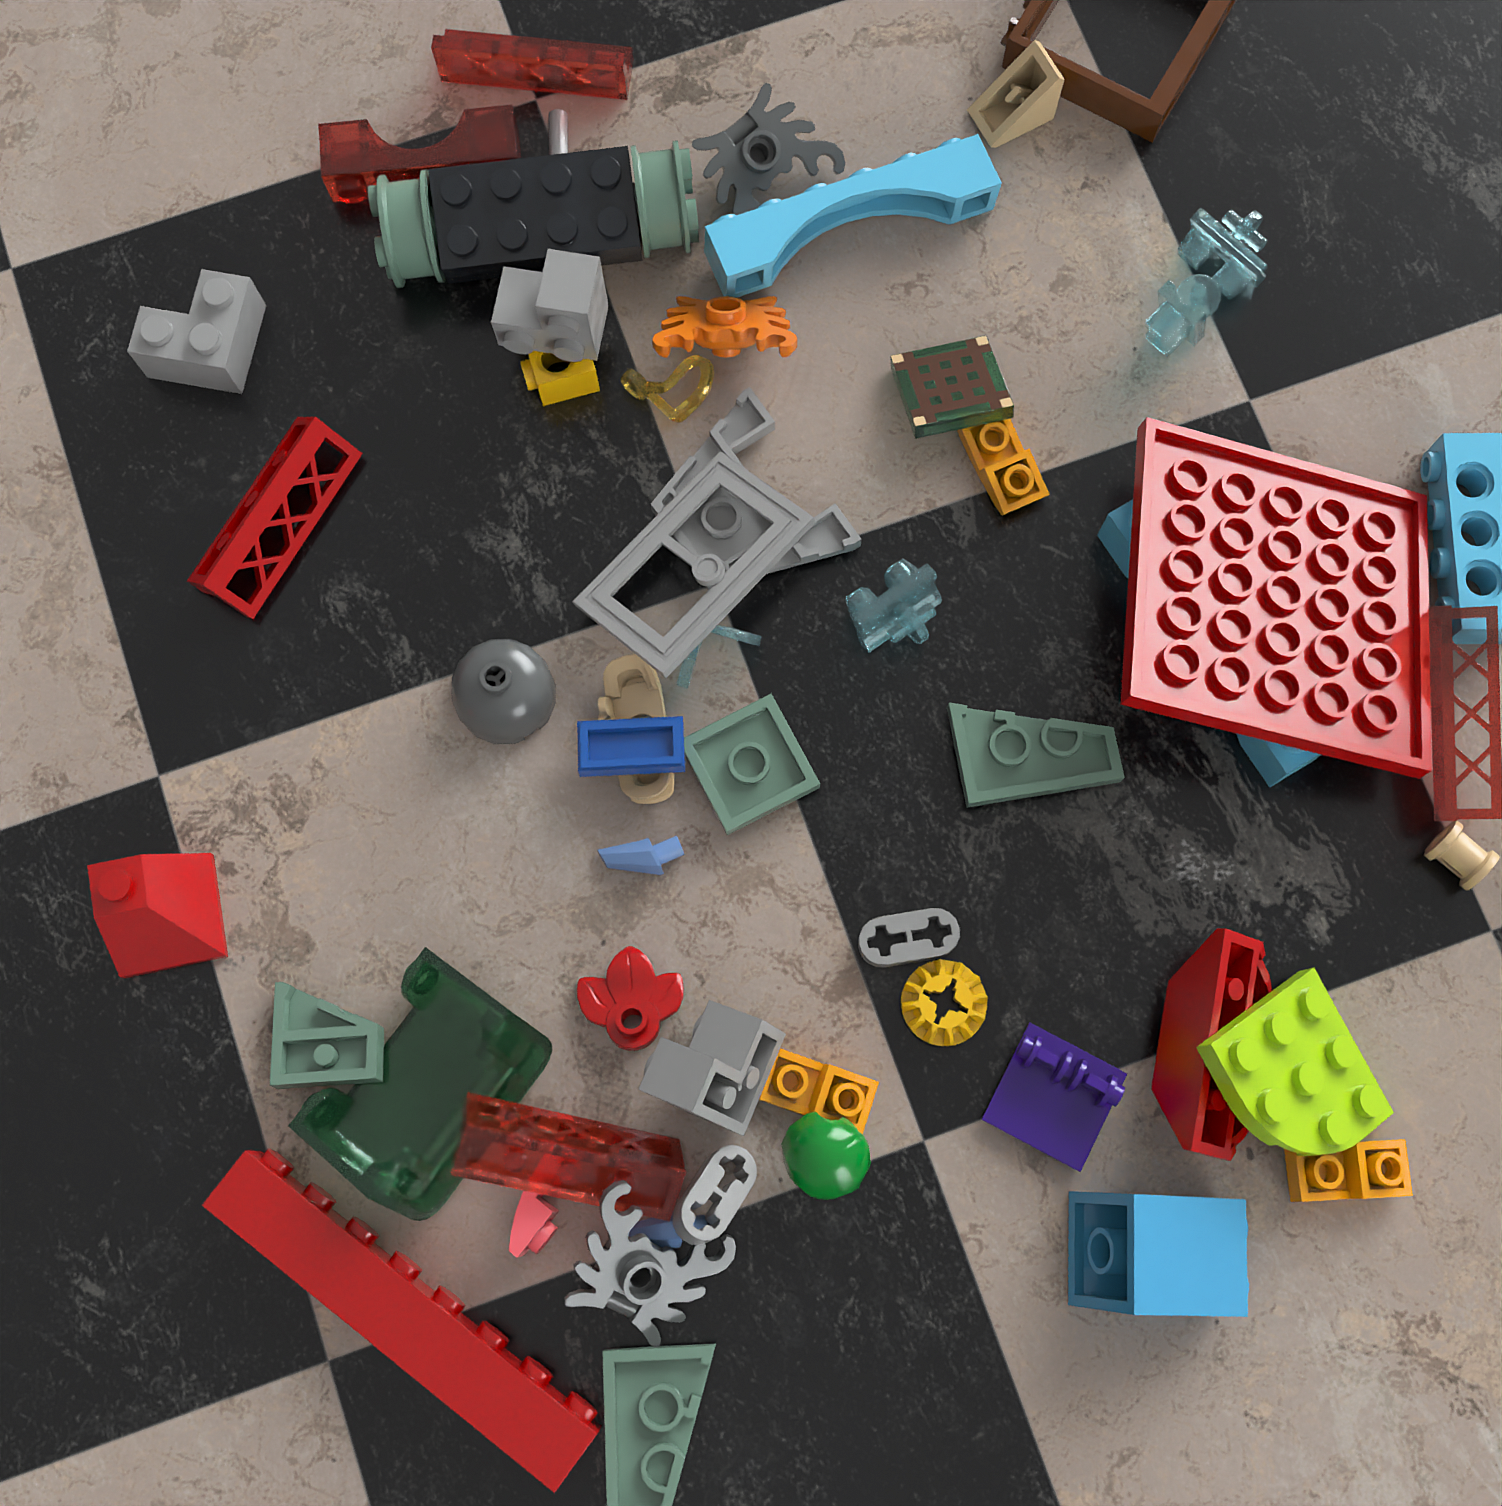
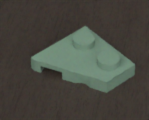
[270,982,384,1089]

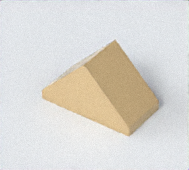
[967,40,1064,148]

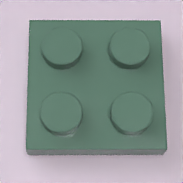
[684,694,820,836]

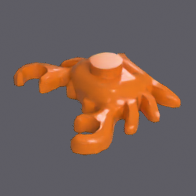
[652,296,797,358]

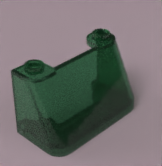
[288,947,552,1221]

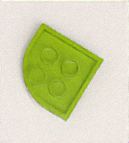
[1196,967,1394,1157]

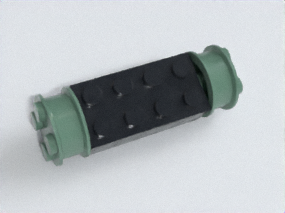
[368,140,699,288]

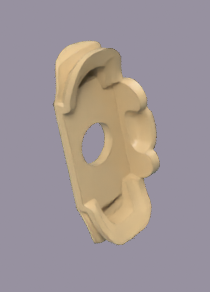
[598,654,674,804]

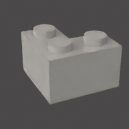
[491,249,609,362]
[127,269,266,394]
[638,1000,786,1136]

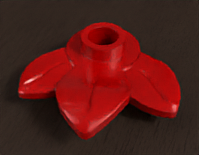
[577,946,684,1051]

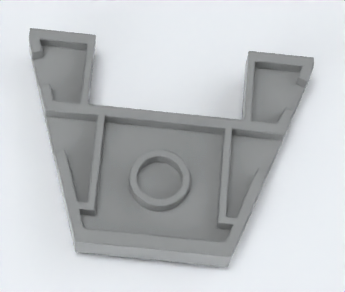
[651,387,862,590]

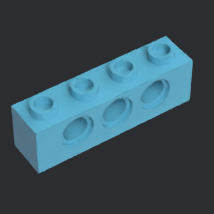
[1420,433,1502,644]

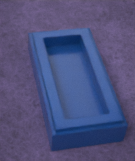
[577,716,685,777]

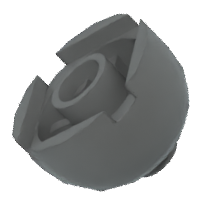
[451,639,556,744]

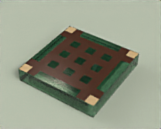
[890,336,1014,439]

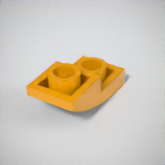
[956,407,1049,515]
[759,1048,879,1134]
[1284,1139,1413,1202]

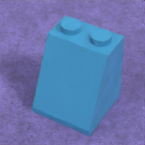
[1068,1191,1249,1317]

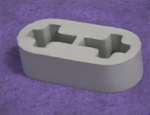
[858,908,960,967]
[673,1145,757,1245]

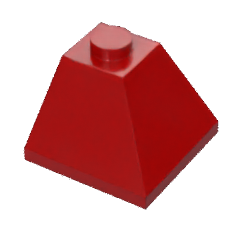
[87,853,228,978]

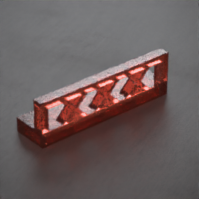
[431,29,634,100]
[1429,605,1502,821]
[451,1092,686,1221]

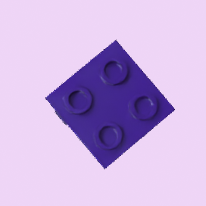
[981,1022,1127,1172]

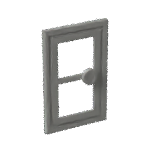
[572,451,816,678]

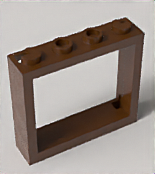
[1000,0,1237,143]

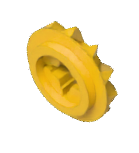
[901,959,988,1046]

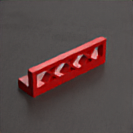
[187,417,363,619]

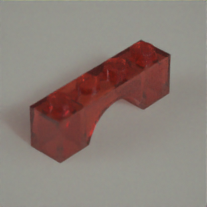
[318,104,521,203]

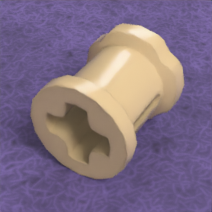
[1424,820,1500,891]

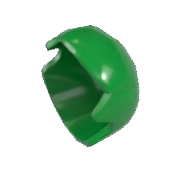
[781,1112,871,1200]

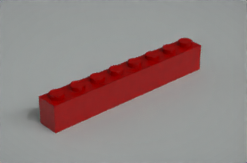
[202,1148,602,1493]

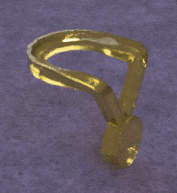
[620,355,714,423]

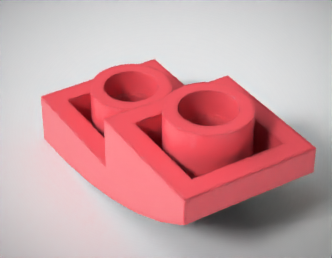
[509,1138,577,1258]

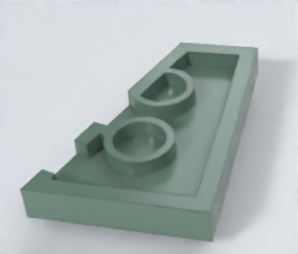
[947,703,1125,808]
[603,1343,716,1506]

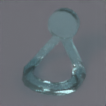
[677,625,762,689]

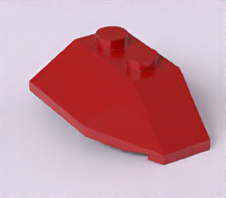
[1151,928,1272,1161]

